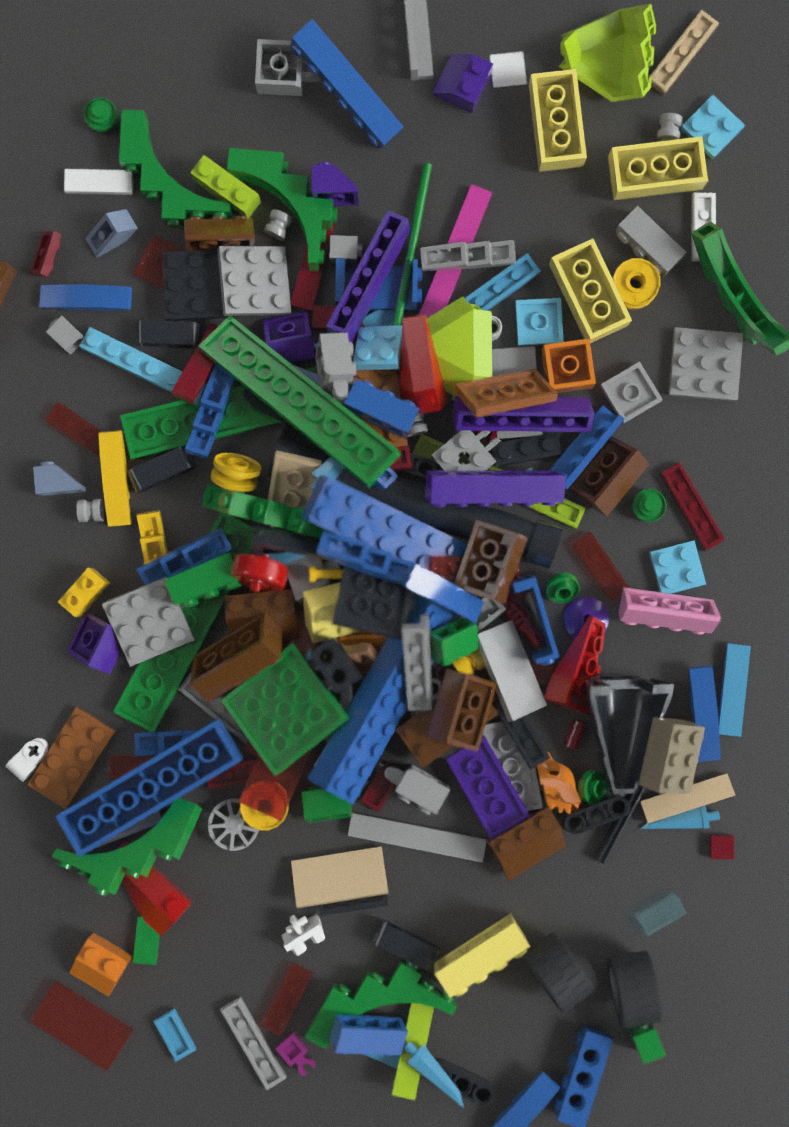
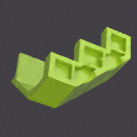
[559,4,656,102]
[399,296,492,400]

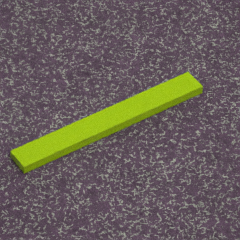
[412,434,586,529]

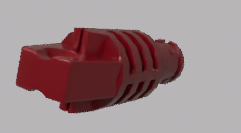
[501,591,545,648]

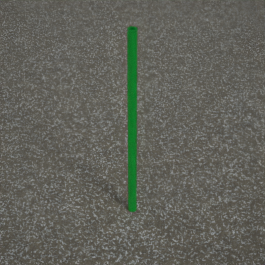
[392,163,432,326]

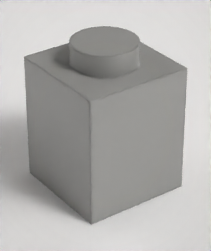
[330,235,362,265]
[46,316,84,355]

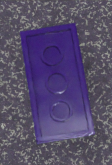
[445,735,530,839]

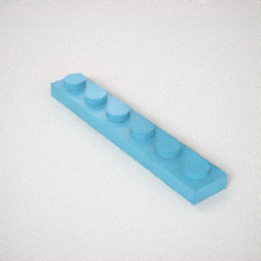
[79,327,207,406]

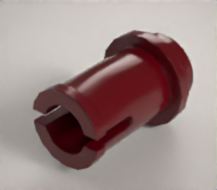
[563,719,587,750]

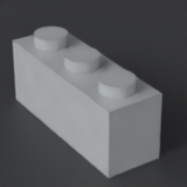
[616,206,687,277]

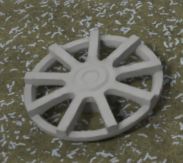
[208,798,259,851]

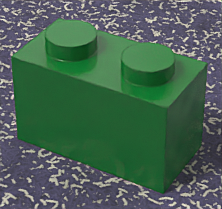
[430,617,479,666]
[302,786,353,823]
[627,1024,666,1064]

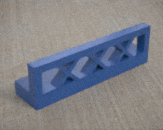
[548,405,625,489]

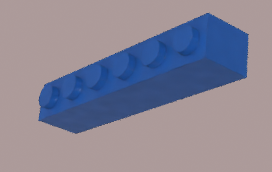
[290,19,403,149]

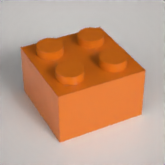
[541,339,596,393]

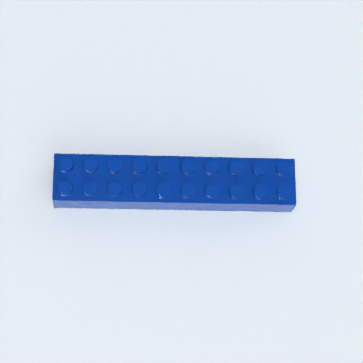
[308,592,459,804]

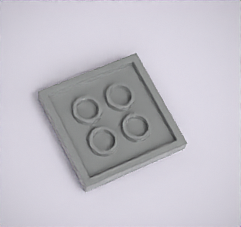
[217,246,291,316]
[669,327,743,402]
[102,576,195,666]

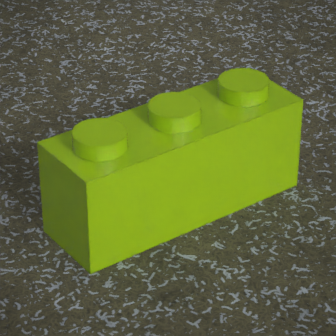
[190,155,261,219]

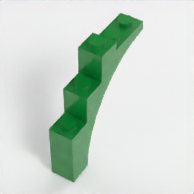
[119,110,233,228]
[227,148,337,271]
[691,221,789,356]
[202,485,331,538]
[52,797,202,896]
[305,958,457,1049]

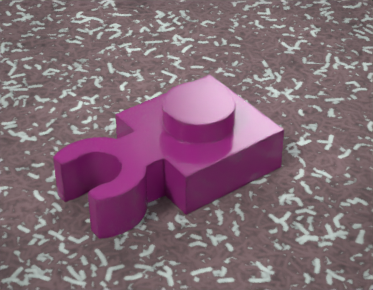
[276,1031,316,1076]

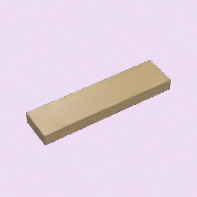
[649,10,719,95]
[640,774,735,824]

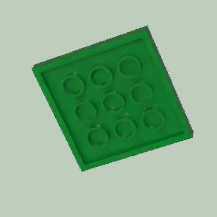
[221,643,350,776]

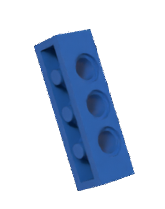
[553,1025,613,1127]

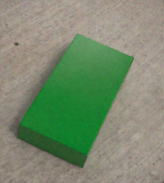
[133,915,160,965]

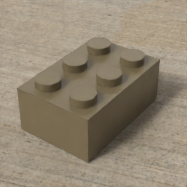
[639,717,705,794]

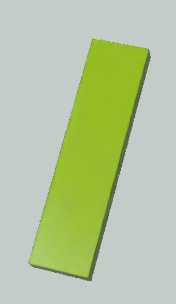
[392,1003,434,1100]

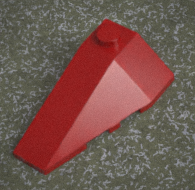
[399,314,448,414]
[544,616,606,716]
[117,841,192,937]

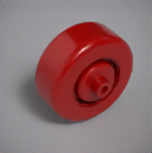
[230,554,288,592]

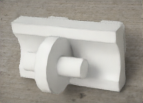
[282,913,325,956]

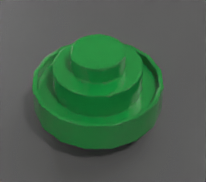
[84,98,118,133]
[632,489,667,523]
[545,572,580,603]
[578,770,606,805]

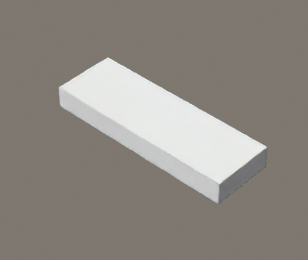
[64,169,133,195]
[692,193,716,261]

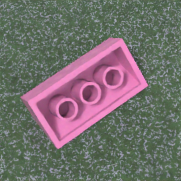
[619,587,721,634]

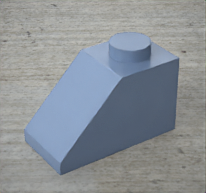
[85,209,138,257]
[33,462,86,496]

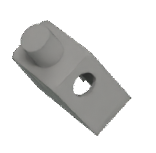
[284,556,341,604]

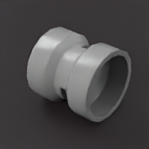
[657,113,682,141]
[264,209,293,240]
[407,413,428,437]
[77,499,104,522]

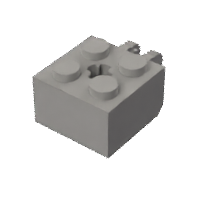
[255,39,320,96]
[315,333,356,405]
[430,431,501,471]
[384,765,450,815]

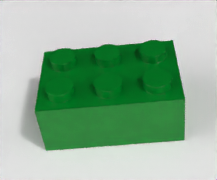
[164,553,241,609]

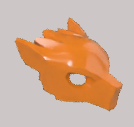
[536,752,581,814]

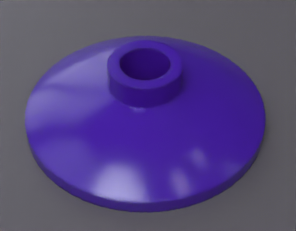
[564,596,609,638]

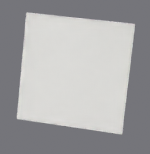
[490,52,527,87]

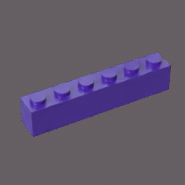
[326,210,410,342]
[452,396,594,432]
[425,470,566,507]

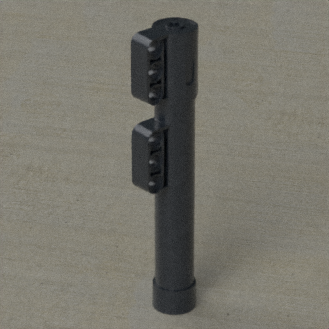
[267,423,562,569]

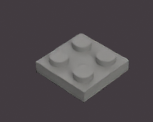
[600,362,663,424]

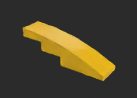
[99,430,132,527]
[137,510,168,564]

